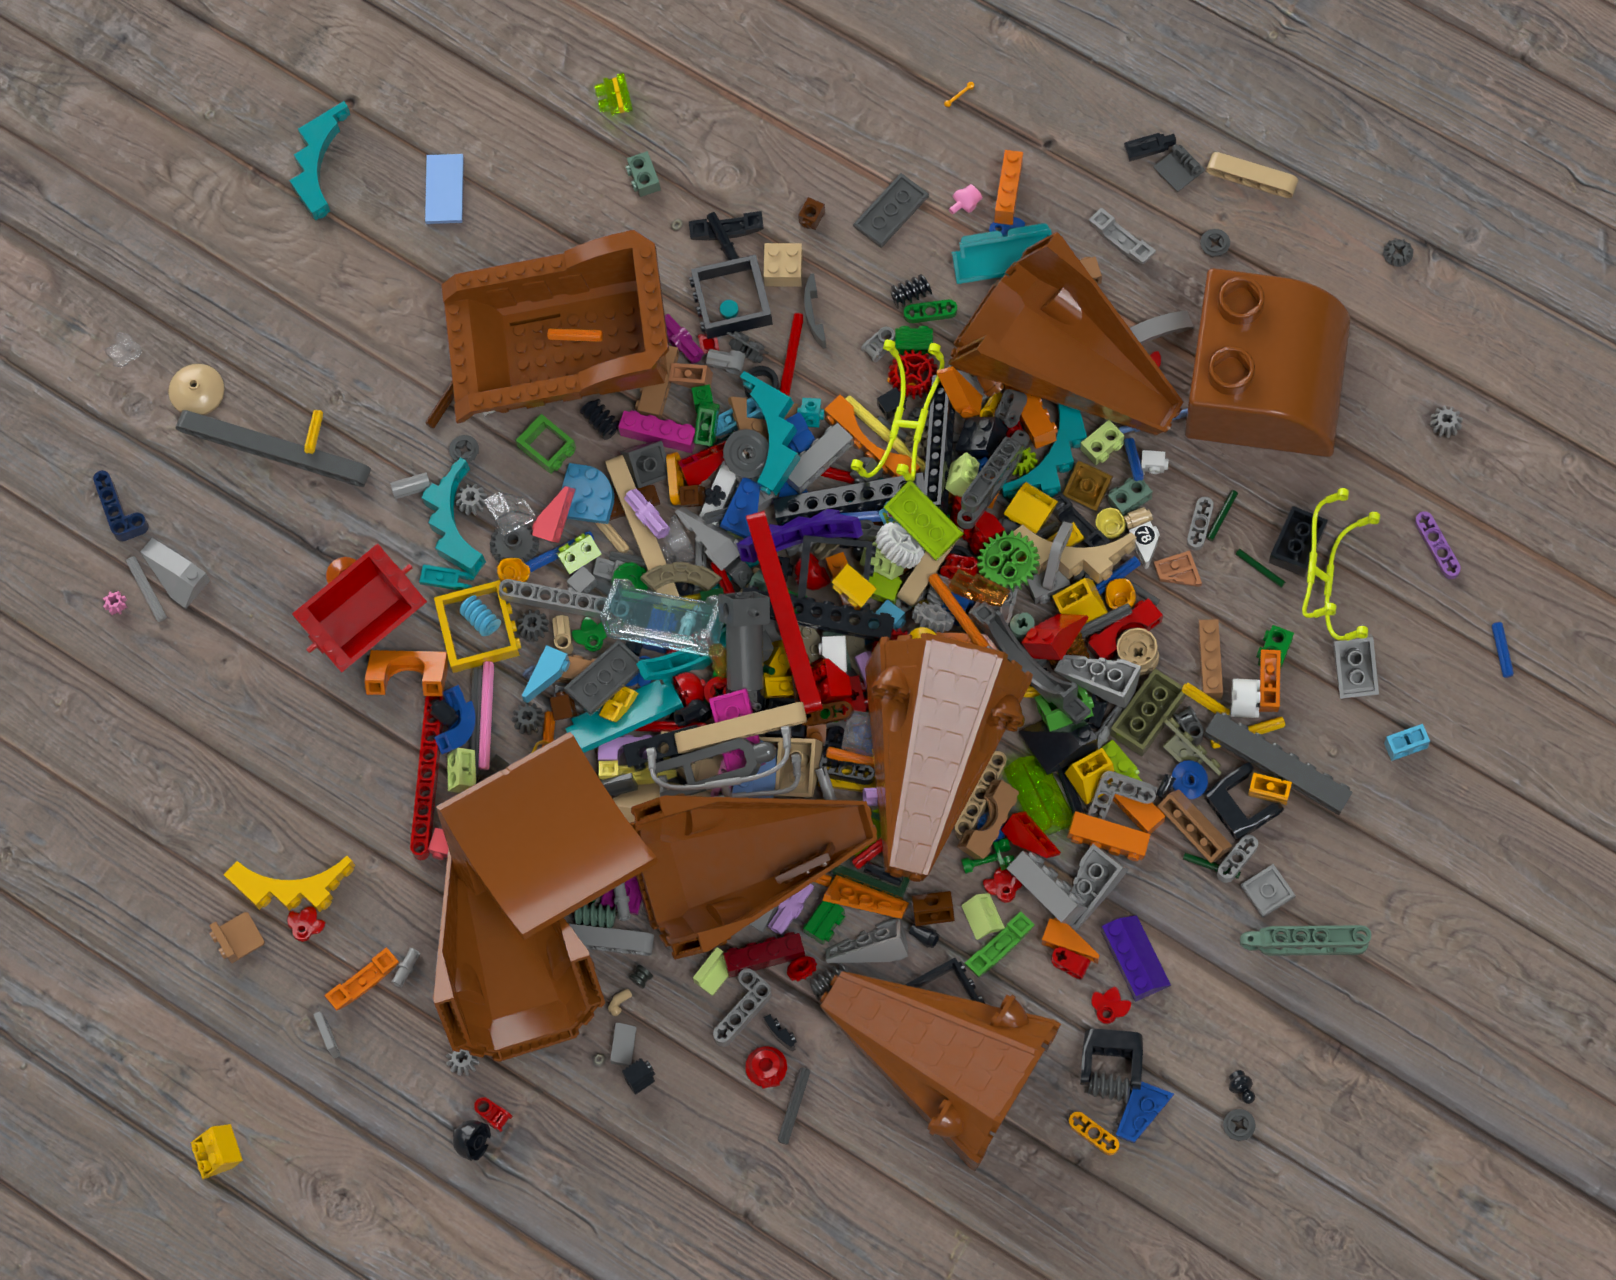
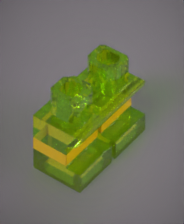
[594,73,633,115]

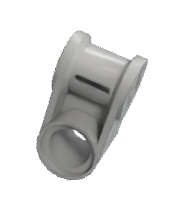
[861,326,895,363]

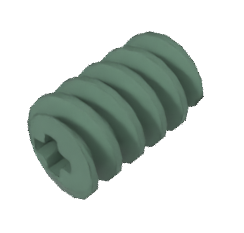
[1010,613,1034,645]
[574,903,616,928]

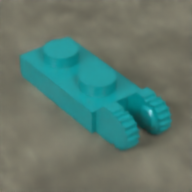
[419,564,475,590]

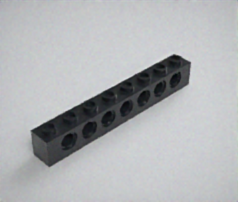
[923,375,955,516]
[773,472,924,526]
[742,586,895,642]

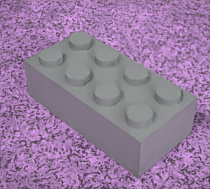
[1007,851,1088,925]

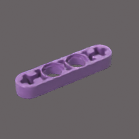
[1415,512,1461,579]

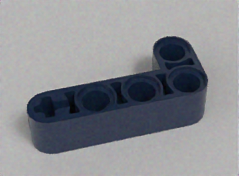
[93,470,149,541]

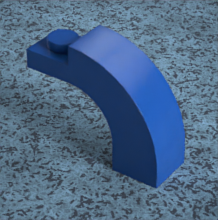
[434,685,475,755]

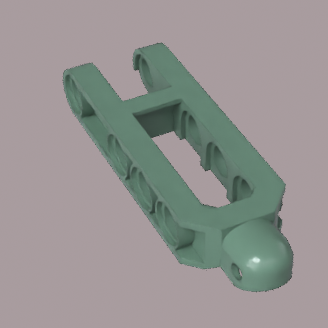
[1240,925,1372,956]

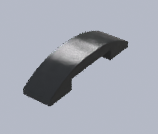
[689,211,764,241]
[1052,491,1111,548]

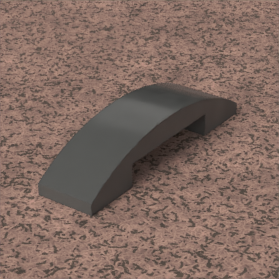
[804,273,826,349]

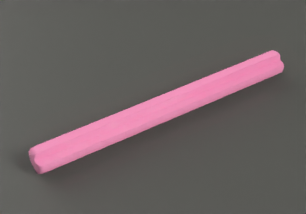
[478,661,494,770]

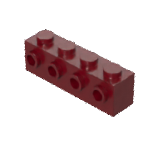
[723,932,805,978]

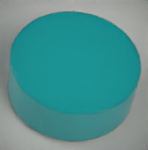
[720,300,739,319]

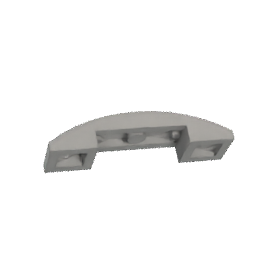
[1089,208,1156,264]
[1130,311,1194,344]

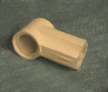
[552,615,573,655]

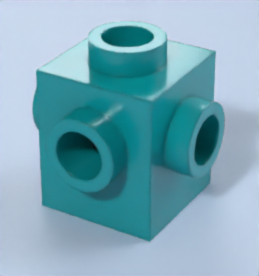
[797,398,824,427]

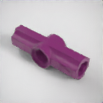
[665,314,704,364]

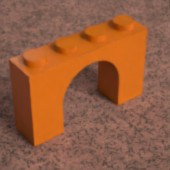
[364,650,449,696]

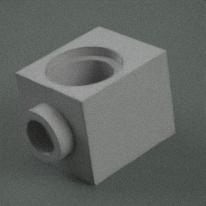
[566,566,598,594]

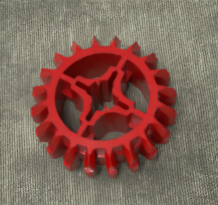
[888,349,938,399]

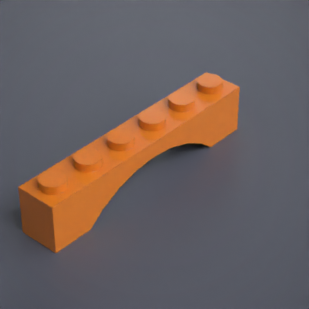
[824,395,921,478]

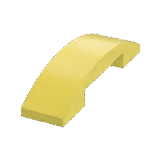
[599,761,677,785]

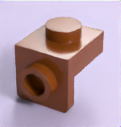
[807,723,827,747]

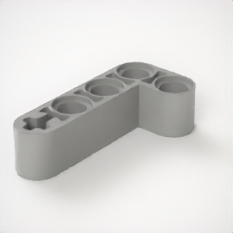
[713,969,772,1047]

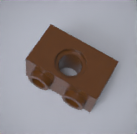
[912,891,955,926]

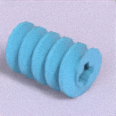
[460,595,501,636]

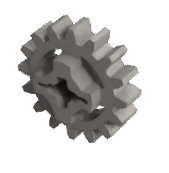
[912,602,954,633]

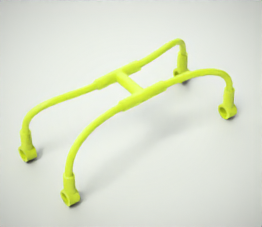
[850,340,945,481]
[1302,488,1380,641]

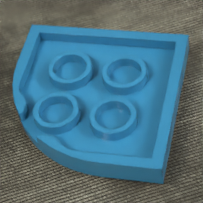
[561,463,614,524]

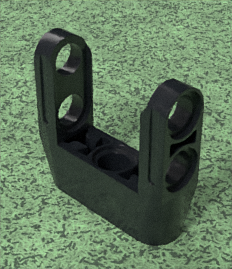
[1204,762,1284,840]
[1080,1029,1143,1090]

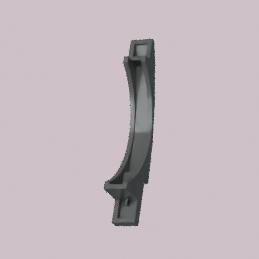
[971,601,1091,725]

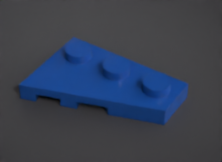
[719,478,760,539]
[1116,1081,1174,1143]

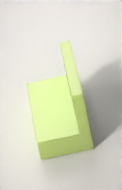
[962,893,1005,940]
[693,947,728,995]

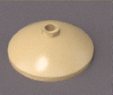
[169,364,225,415]

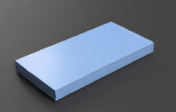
[425,154,464,224]

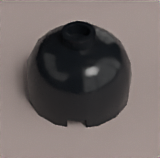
[453,1120,491,1161]

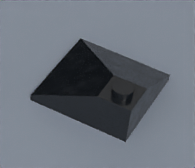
[1018,720,1098,775]

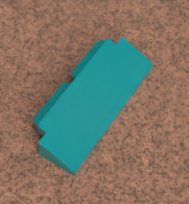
[951,223,1062,284]
[565,680,684,753]

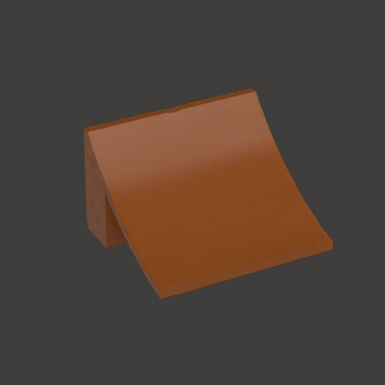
[436,732,658,940]

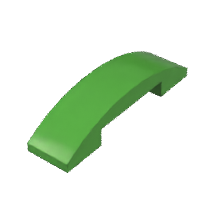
[965,911,1035,978]

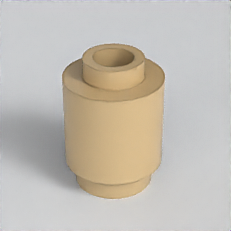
[1123,507,1153,530]

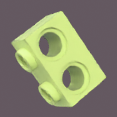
[1080,420,1124,466]
[860,542,904,580]
[447,748,476,793]

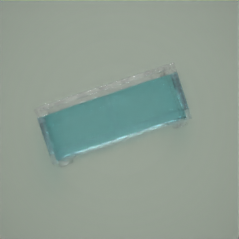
[600,578,723,658]

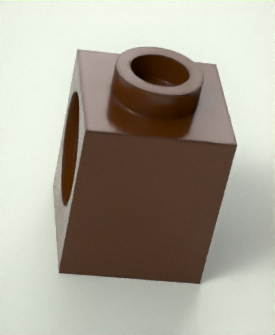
[798,197,825,230]
[680,485,706,507]
[550,691,577,721]

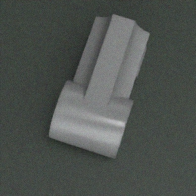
[706,349,746,375]

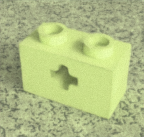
[945,452,980,497]

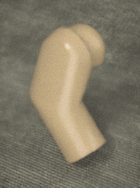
[608,989,632,1016]

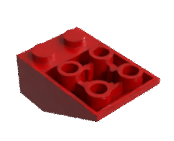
[950,496,1005,556]

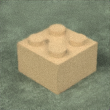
[764,243,803,287]

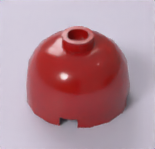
[795,553,831,591]
[672,672,706,707]

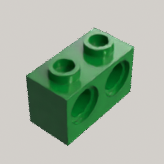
[1256,625,1294,671]

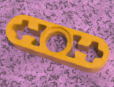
[666,452,684,506]
[1069,1112,1119,1156]

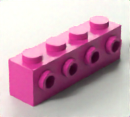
[619,410,695,454]

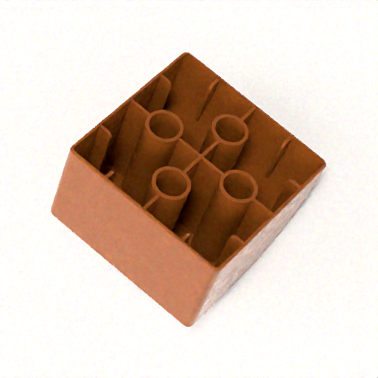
[1185,268,1350,457]

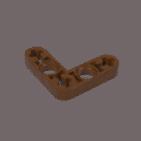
[792,676,854,727]

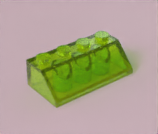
[1004,756,1073,836]

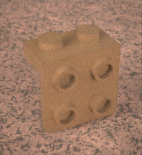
[209,912,265,963]

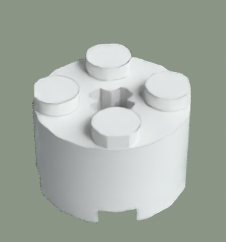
[1231,679,1260,718]

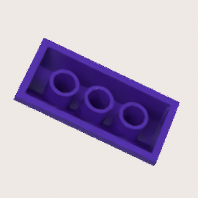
[1101,915,1171,1002]

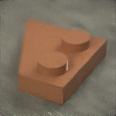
[1153,551,1202,587]

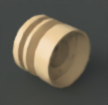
[1117,628,1160,677]

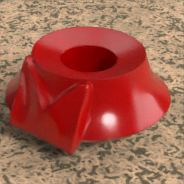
[745,1046,787,1089]

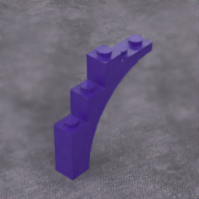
[737,508,863,563]

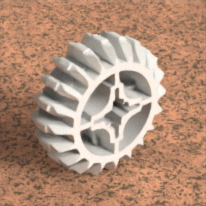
[875,522,925,569]

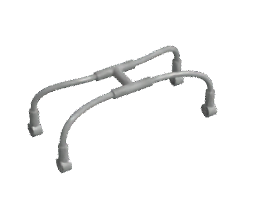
[646,725,801,798]

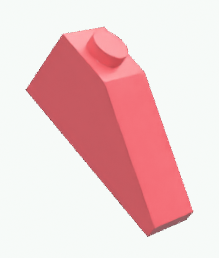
[532,486,576,543]

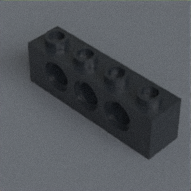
[623,724,701,772]

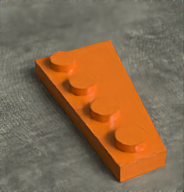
[823,875,909,919]

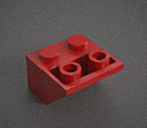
[811,658,852,705]

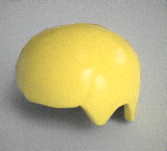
[1096,507,1126,539]

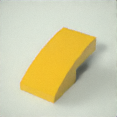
[599,686,638,723]

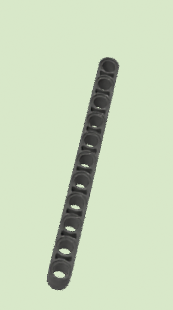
[175,410,371,487]

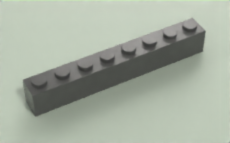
[1204,712,1353,815]

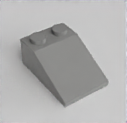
[1332,634,1379,699]

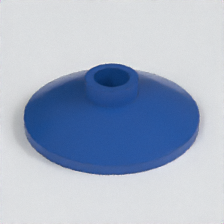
[1172,760,1208,799]

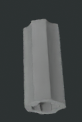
[390,472,430,499]

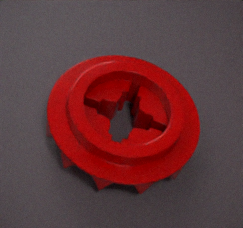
[704,677,727,703]
[787,956,817,982]

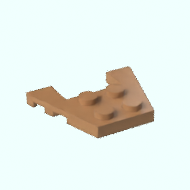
[728,396,798,455]

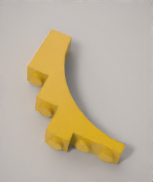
[223,856,355,912]

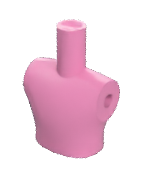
[949,184,982,215]

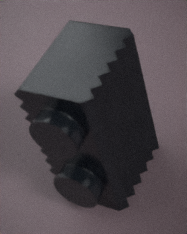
[622,1058,655,1095]

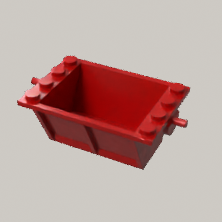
[292,543,427,673]

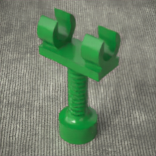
[961,839,1015,874]

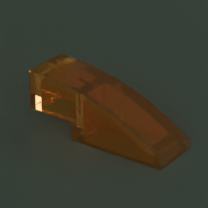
[949,569,1011,607]

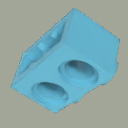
[1384,724,1430,761]

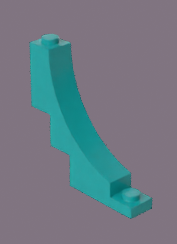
[289,101,350,221]
[740,371,801,496]

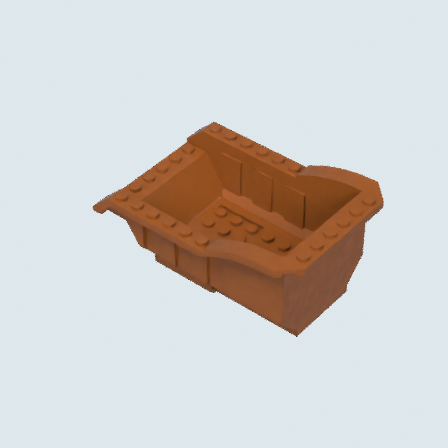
[441,230,669,424]

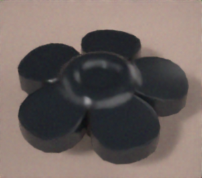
[705,485,726,507]

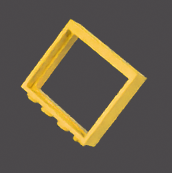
[434,580,521,673]

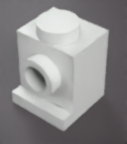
[1141,450,1169,474]

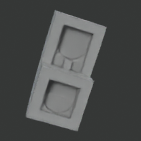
[592,557,625,581]

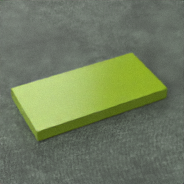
[884,480,964,561]

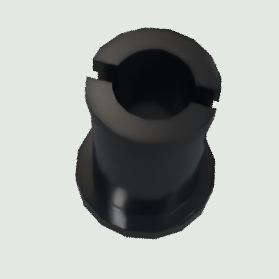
[1156,774,1176,799]

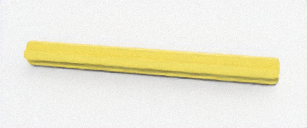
[845,396,926,474]

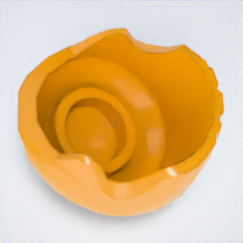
[497,558,530,588]
[1105,578,1136,610]

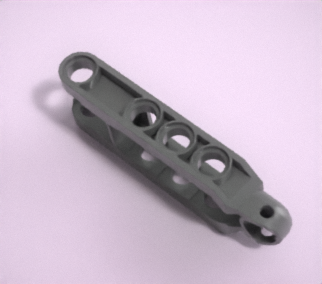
[957,430,1030,529]
[655,738,776,797]

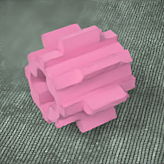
[103,591,127,615]

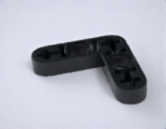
[819,726,875,785]

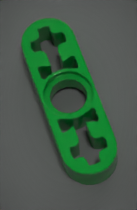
[904,299,957,323]

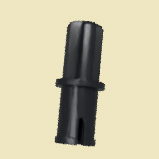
[864,861,903,886]

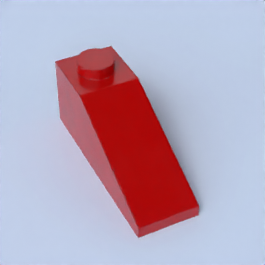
[677,441,726,486]
[1002,811,1061,858]

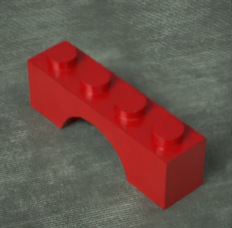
[1087,598,1163,660]

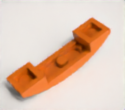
[324,947,399,1011]

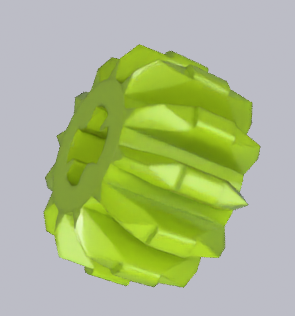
[1007,447,1038,478]

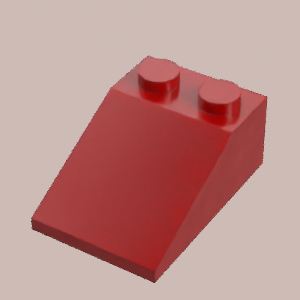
[1021,614,1089,660]

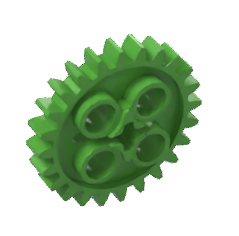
[977,531,1040,592]

